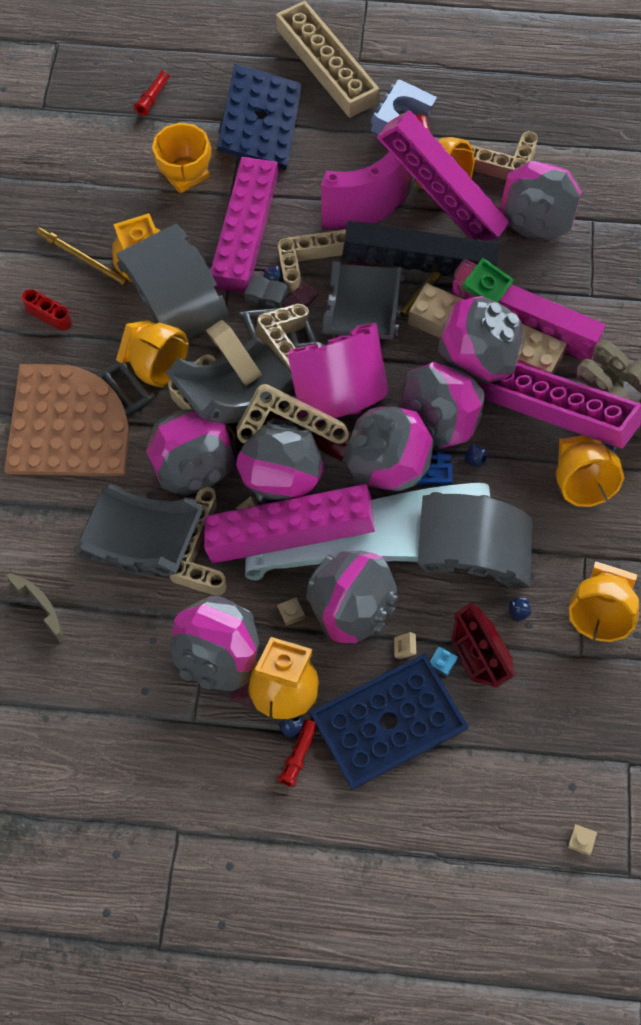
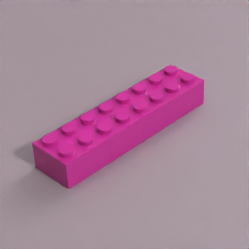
[377,110,509,241]
[210,157,278,293]
[452,264,606,361]
[479,363,641,449]
[204,484,375,564]

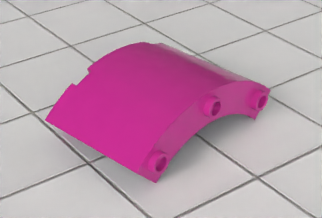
[321,151,412,230]
[288,323,389,426]

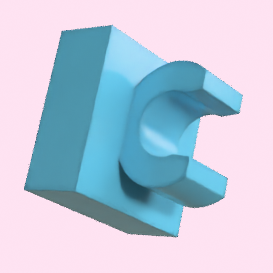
[430,647,458,677]

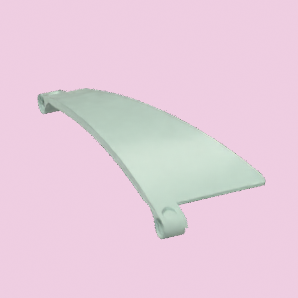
[245,483,490,580]

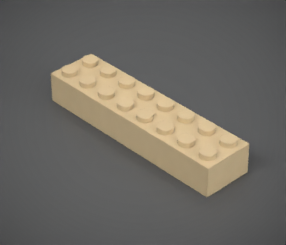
[276,1,380,118]
[408,283,567,375]

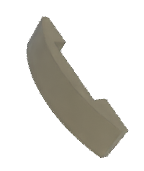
[6,573,63,642]

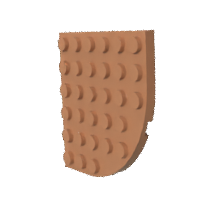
[4,364,129,477]

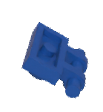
[416,452,452,485]

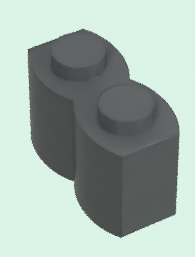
[244,276,289,309]

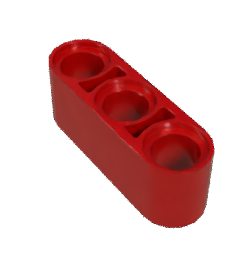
[21,289,72,331]

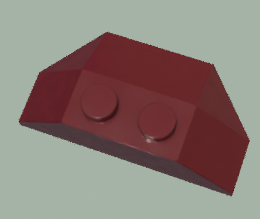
[451,602,515,688]

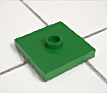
[461,258,514,303]

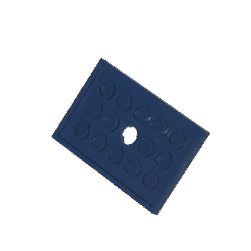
[216,64,302,170]
[310,653,469,791]

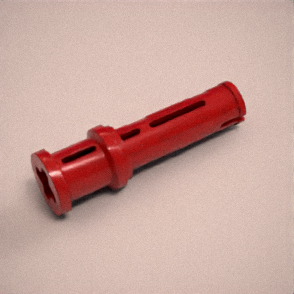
[133,70,170,116]
[277,720,318,788]

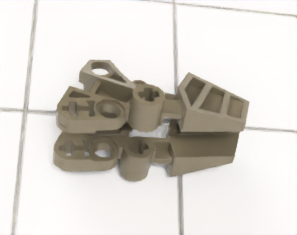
[577,339,641,438]

